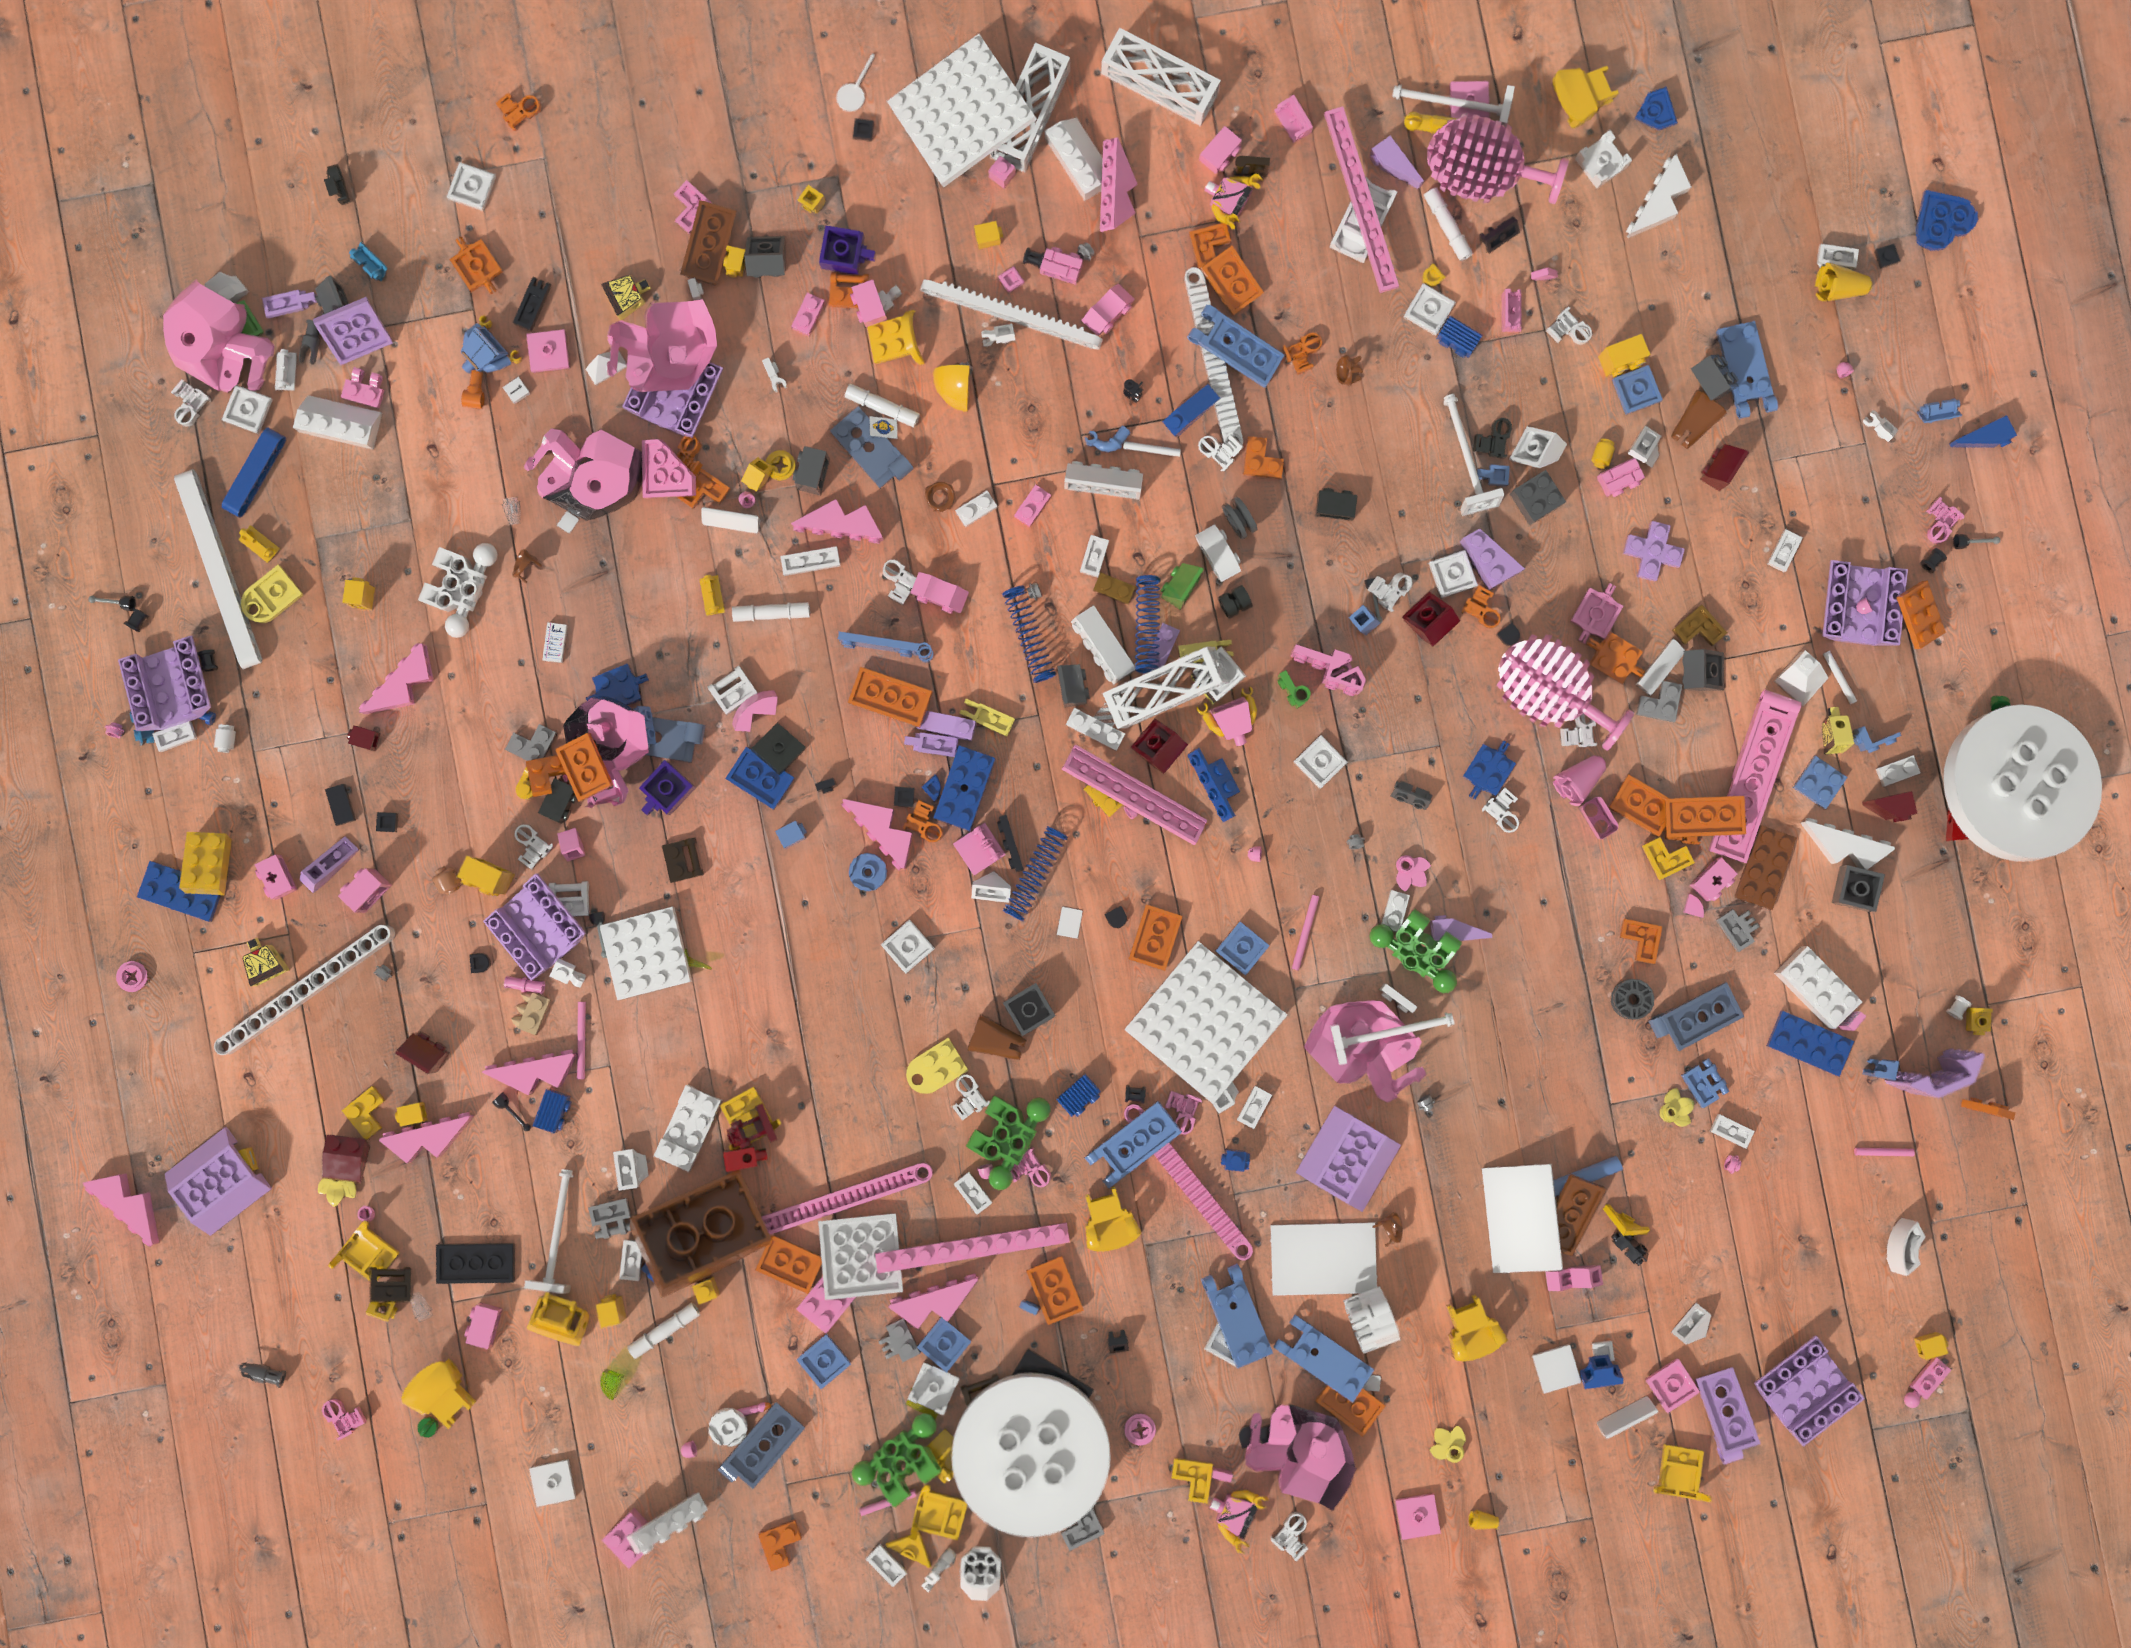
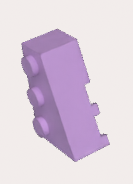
[1460,529,1525,590]

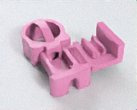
[1926,497,1964,544]
[1165,1091,1202,1135]
[1011,1147,1051,1187]
[322,1399,367,1440]

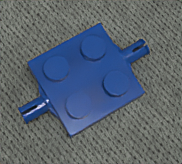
[585,664,649,706]
[1463,741,1516,800]

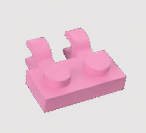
[341,367,384,409]

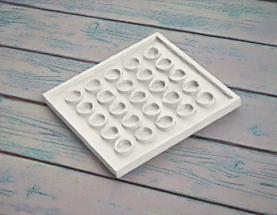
[887,34,1037,187]
[1124,941,1288,1105]

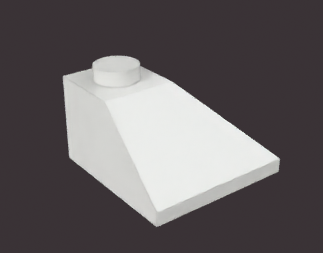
[1510,426,1567,468]
[1774,650,1828,707]

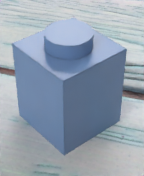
[1349,605,1380,635]
[775,820,807,849]

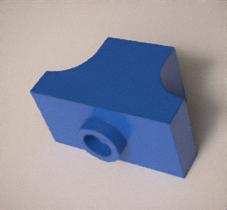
[1580,1354,1623,1389]

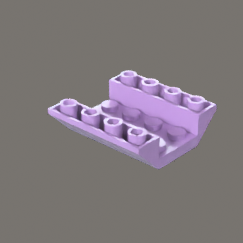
[622,362,723,438]
[1822,560,1908,646]
[118,636,211,731]
[483,873,586,981]
[1885,1048,1985,1098]
[1296,1106,1401,1212]
[165,1127,272,1236]
[1754,1335,1865,1446]

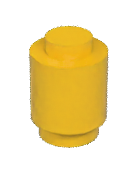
[1591,439,1615,469]

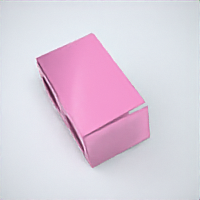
[1579,797,1619,840]

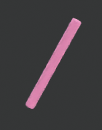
[1291,895,1319,971]
[577,1002,586,1079]

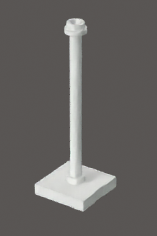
[1393,85,1515,127]
[1444,394,1504,516]
[1330,1012,1454,1065]
[524,1169,574,1294]

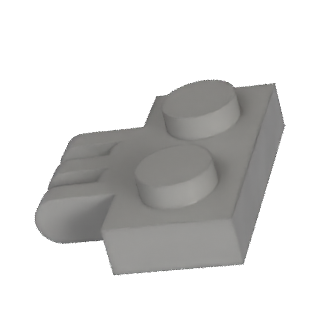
[1716,909,1760,952]
[878,1318,921,1362]

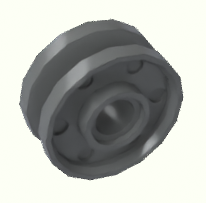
[1222,496,1258,540]
[1610,979,1655,1020]

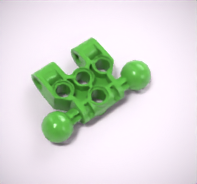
[1369,908,1463,993]
[966,1095,1051,1190]
[852,1414,942,1507]

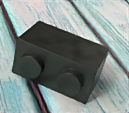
[1315,488,1357,521]
[538,778,577,824]

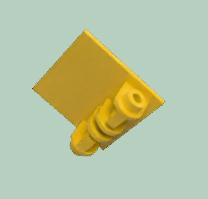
[918,1429,954,1484]

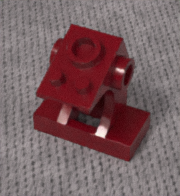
[727,1104,777,1149]

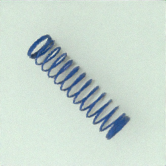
[1135,575,1161,674]
[1002,585,1057,683]
[1003,826,1068,921]

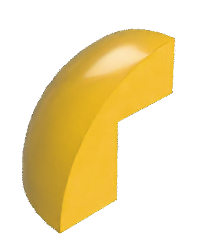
[933,365,970,412]

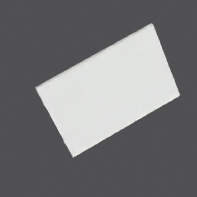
[1482,1164,1563,1273]
[1270,1222,1377,1296]

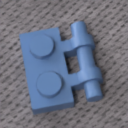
[1681,1058,1729,1108]

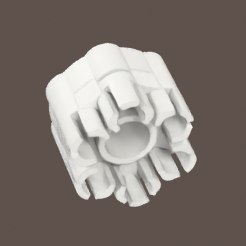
[1343,1286,1400,1354]

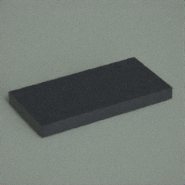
[436,1243,515,1284]
[1011,1348,1094,1398]

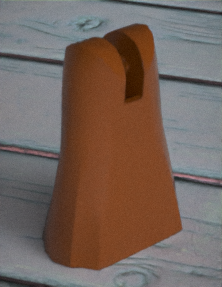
[1671,390,1727,449]
[967,1014,1027,1060]

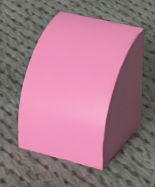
[557,828,585,862]

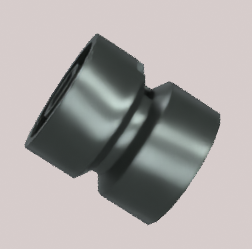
[1218,585,1253,619]

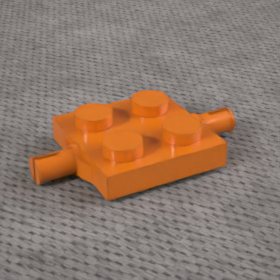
[449,236,503,294]
[1587,632,1645,684]

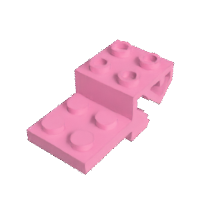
[1290,644,1366,696]

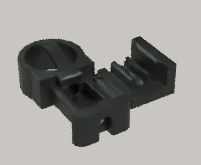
[324,164,351,205]
[1473,418,1512,458]

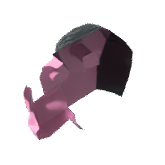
[524,429,642,521]
[563,696,649,808]
[1245,1404,1356,1511]

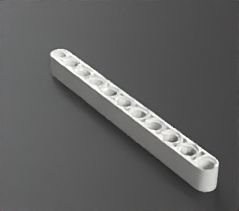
[174,469,262,669]
[214,925,395,1055]

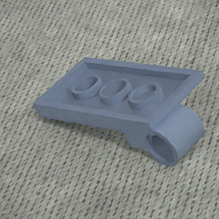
[830,406,914,488]
[646,717,706,763]
[1648,982,1744,1051]
[718,1402,805,1489]

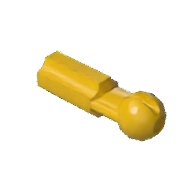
[1404,112,1458,133]

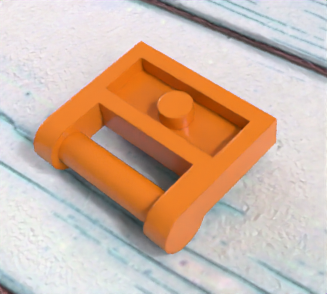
[829,272,869,309]

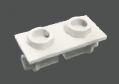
[275,349,297,390]

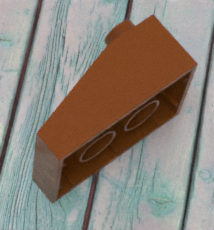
[630,1170,772,1298]

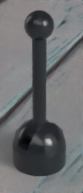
[492,1092,531,1131]

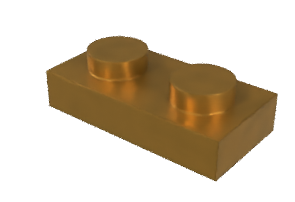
[1093,572,1136,605]

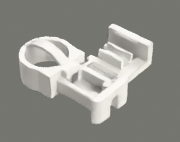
[1546,307,1592,345]
[171,379,212,427]
[1198,435,1244,471]
[883,560,917,605]
[1367,573,1412,612]
[1560,714,1597,747]
[1482,788,1519,833]
[515,824,553,870]
[952,1074,990,1120]
[1270,1512,1308,1562]
[921,1548,957,1592]

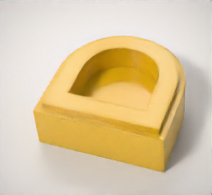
[1422,263,1446,287]

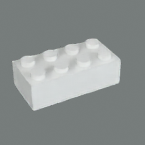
[1774,946,1862,1029]

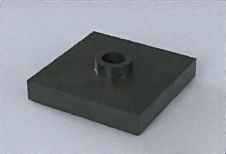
[751,722,806,775]

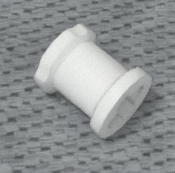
[1946,995,1972,1021]

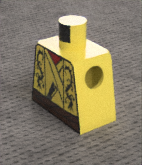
[601,275,651,321]
[1822,707,1854,754]
[242,938,289,987]

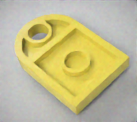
[241,565,304,623]
[906,1037,969,1094]

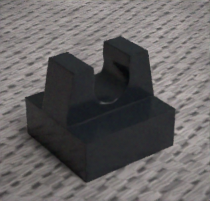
[1108,1330,1129,1354]

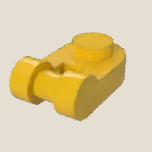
[515,766,533,800]

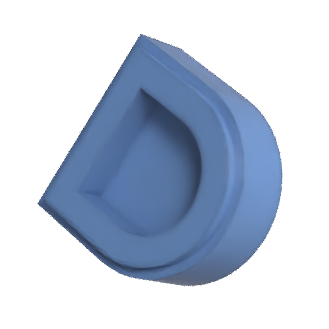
[1019,1300,1040,1315]

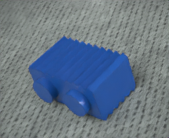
[1436,316,1483,358]
[1056,1073,1101,1117]
[533,1089,572,1134]

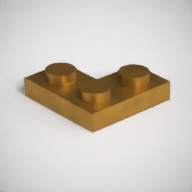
[1672,604,1727,646]

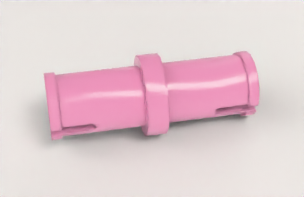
[504,976,545,994]

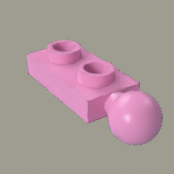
[1904,1357,1951,1408]

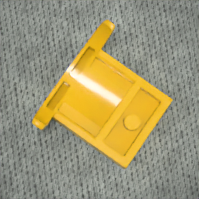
[867,310,925,365]
[720,1087,781,1151]
[328,1220,400,1281]
[1653,1444,1712,1502]
[910,1484,968,1543]

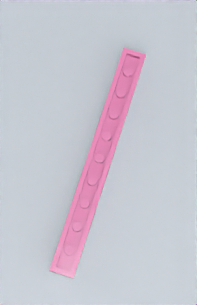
[1324,106,1399,293]
[875,1222,1070,1273]

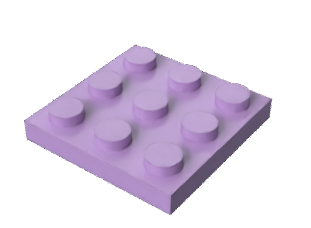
[313,297,393,365]

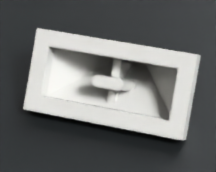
[586,350,627,385]
[971,871,1011,903]
[1671,1303,1711,1345]

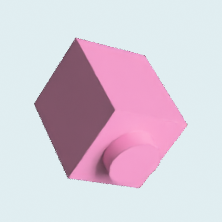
[989,156,1016,189]

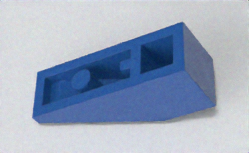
[1162,384,1221,437]
[1949,415,2017,448]

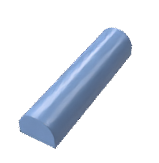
[1553,1156,1623,1196]

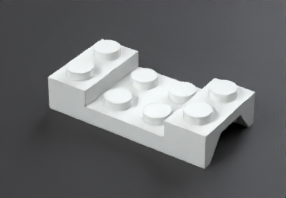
[1330,177,1397,263]
[654,1084,723,1172]

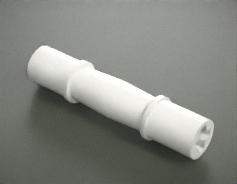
[1424,188,1473,261]
[844,383,920,428]
[732,602,810,622]
[627,1302,701,1359]

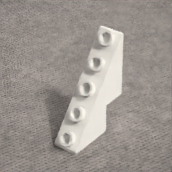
[1626,155,1691,238]
[1801,818,1895,870]

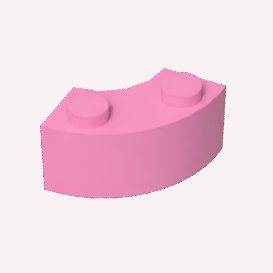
[1081,284,1135,336]
[911,572,969,614]

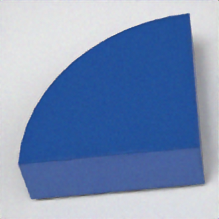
[922,774,941,802]

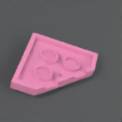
[642,439,696,498]

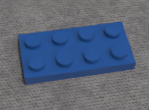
[137,861,221,922]
[1766,1011,1854,1077]

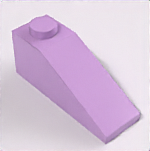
[1370,136,1424,189]
[916,711,976,742]
[300,836,359,893]
[1430,915,1493,941]

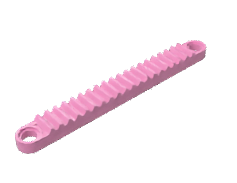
[1124,1104,1253,1260]
[761,1163,933,1234]

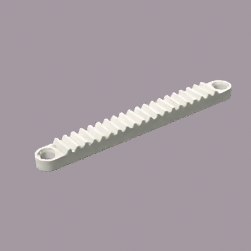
[1185,268,1243,447]
[920,280,1103,350]

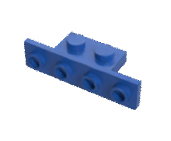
[1188,748,1240,822]

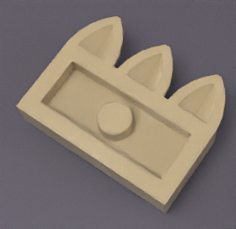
[511,992,551,1035]

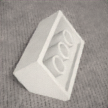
[1045,118,1103,201]
[293,395,382,449]
[1064,461,1143,500]

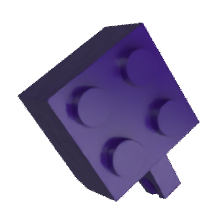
[819,225,876,275]
[639,760,696,816]

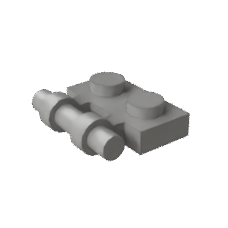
[588,1198,631,1239]

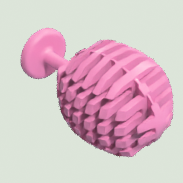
[1427,113,1569,205]
[1497,634,1634,751]

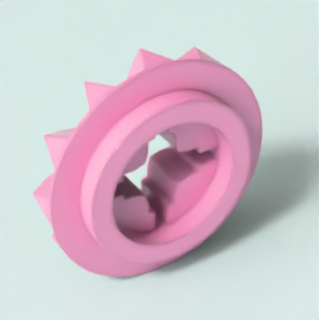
[116,961,148,992]
[1125,1414,1156,1445]

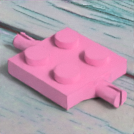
[1570,583,1623,644]

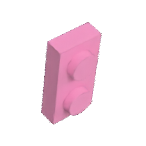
[791,293,825,336]
[1014,484,1051,527]

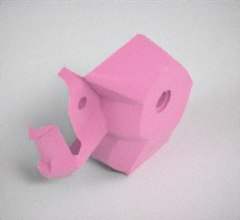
[163,279,275,393]
[607,299,717,392]
[1304,1001,1426,1103]

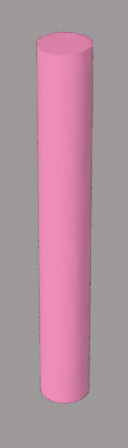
[1854,1148,1915,1156]
[859,1489,917,1516]

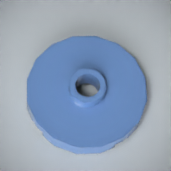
[849,853,887,891]

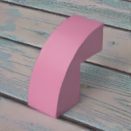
[732,691,778,732]
[1546,1265,1603,1291]

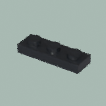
[997,815,1023,873]

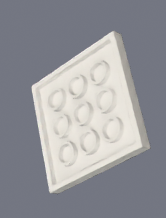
[600,907,692,1000]
[818,1214,903,1300]

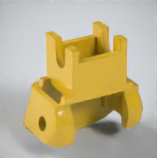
[1552,66,1619,128]
[1085,1186,1142,1252]
[526,1292,589,1346]
[1446,1294,1508,1362]
[401,1358,476,1429]

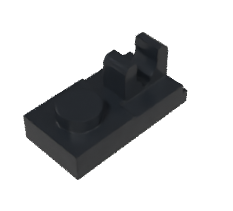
[1480,216,1520,253]

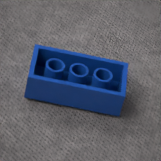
[934,745,996,832]

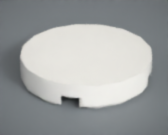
[709,1408,748,1447]

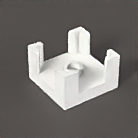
[1575,130,1632,189]
[908,1362,959,1415]

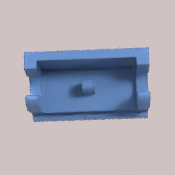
[1862,1059,1899,1081]

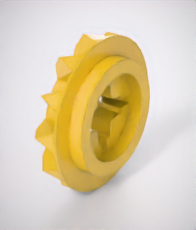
[765,450,796,481]

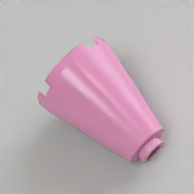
[1553,755,1606,806]

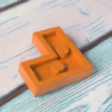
[1189,223,1231,269]
[1243,436,1284,479]
[677,468,731,509]
[526,755,566,797]
[1619,919,1662,964]
[1961,1097,2016,1120]
[758,1519,802,1572]

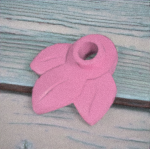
[1396,855,1431,891]

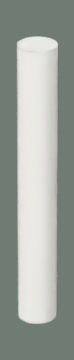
[1123,441,1181,457]
[1823,651,1857,704]

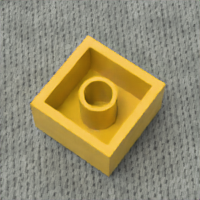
[1598,334,1650,378]

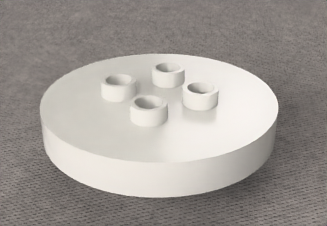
[1944,705,2102,862]
[952,1373,1110,1537]

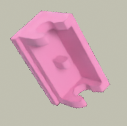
[1275,95,1313,143]
[1502,289,1521,332]

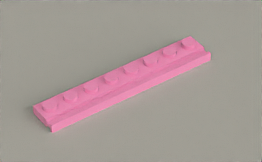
[1062,744,1207,845]

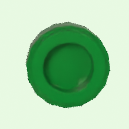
[1990,696,2011,711]
[417,1417,438,1438]

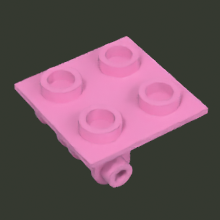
[953,823,1006,875]

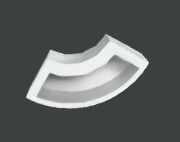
[1195,524,1241,582]
[1887,1218,1926,1276]

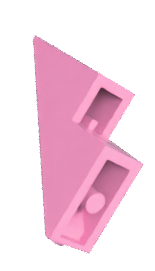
[1100,137,1137,232]
[791,499,884,544]
[359,643,434,714]
[841,799,913,870]
[482,1050,577,1095]
[379,1112,474,1163]
[83,1173,159,1247]
[889,1273,979,1329]

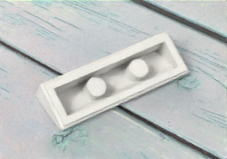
[701,507,761,533]
[1635,639,1685,696]
[1597,1396,1658,1439]

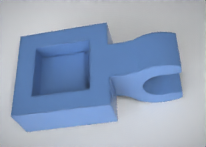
[1477,465,1510,486]

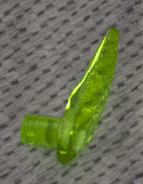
[684,948,712,970]

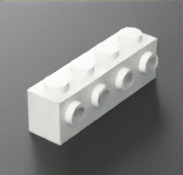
[1071,605,1135,685]
[626,1493,708,1554]

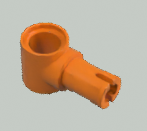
[461,370,485,409]

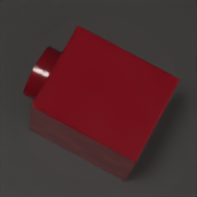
[347,725,381,752]

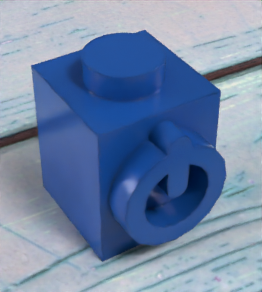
[1221,1149,1250,1172]

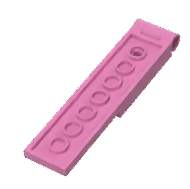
[1708,689,1801,863]

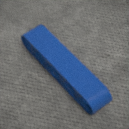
[222,427,286,518]

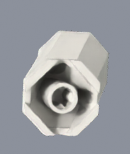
[960,1546,1001,1601]

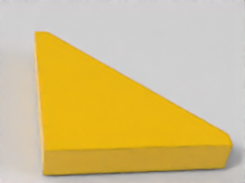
[1603,1204,1650,1236]
[885,1531,931,1568]

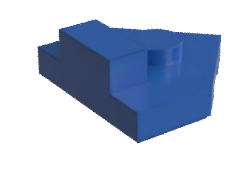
[1635,87,1678,130]

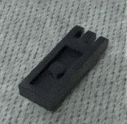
[513,277,551,331]

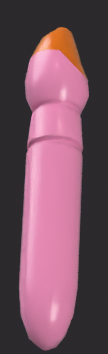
[737,1402,772,1416]

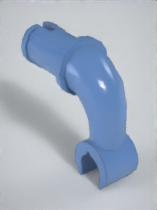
[1085,426,1130,452]

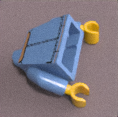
[461,315,522,373]

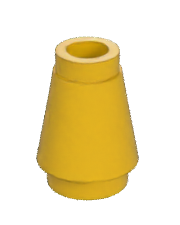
[1468,1510,1499,1530]

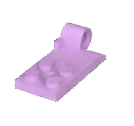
[1695,1367,1761,1465]

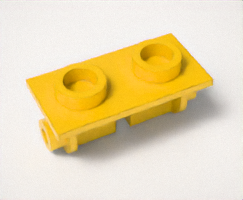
[238,525,280,563]
[699,575,725,616]

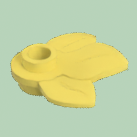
[1659,1088,1694,1127]
[318,1179,356,1207]
[1429,1426,1466,1463]

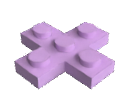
[1623,521,1684,581]

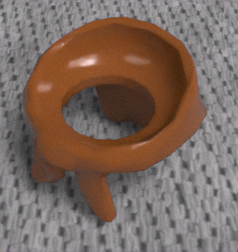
[1336,355,1363,386]
[925,482,955,512]
[512,549,542,583]
[1372,1212,1403,1247]

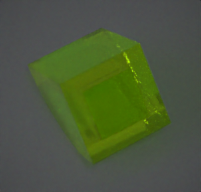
[600,1369,624,1400]

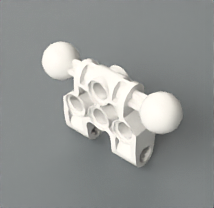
[418,543,498,638]

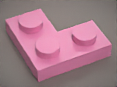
[674,180,713,234]

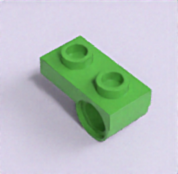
[1277,670,1311,709]

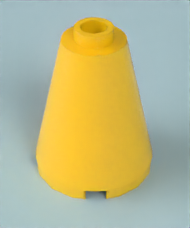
[1815,263,1872,302]

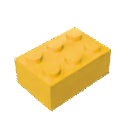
[179,832,232,895]
[457,856,515,896]

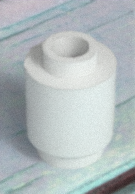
[214,724,236,753]

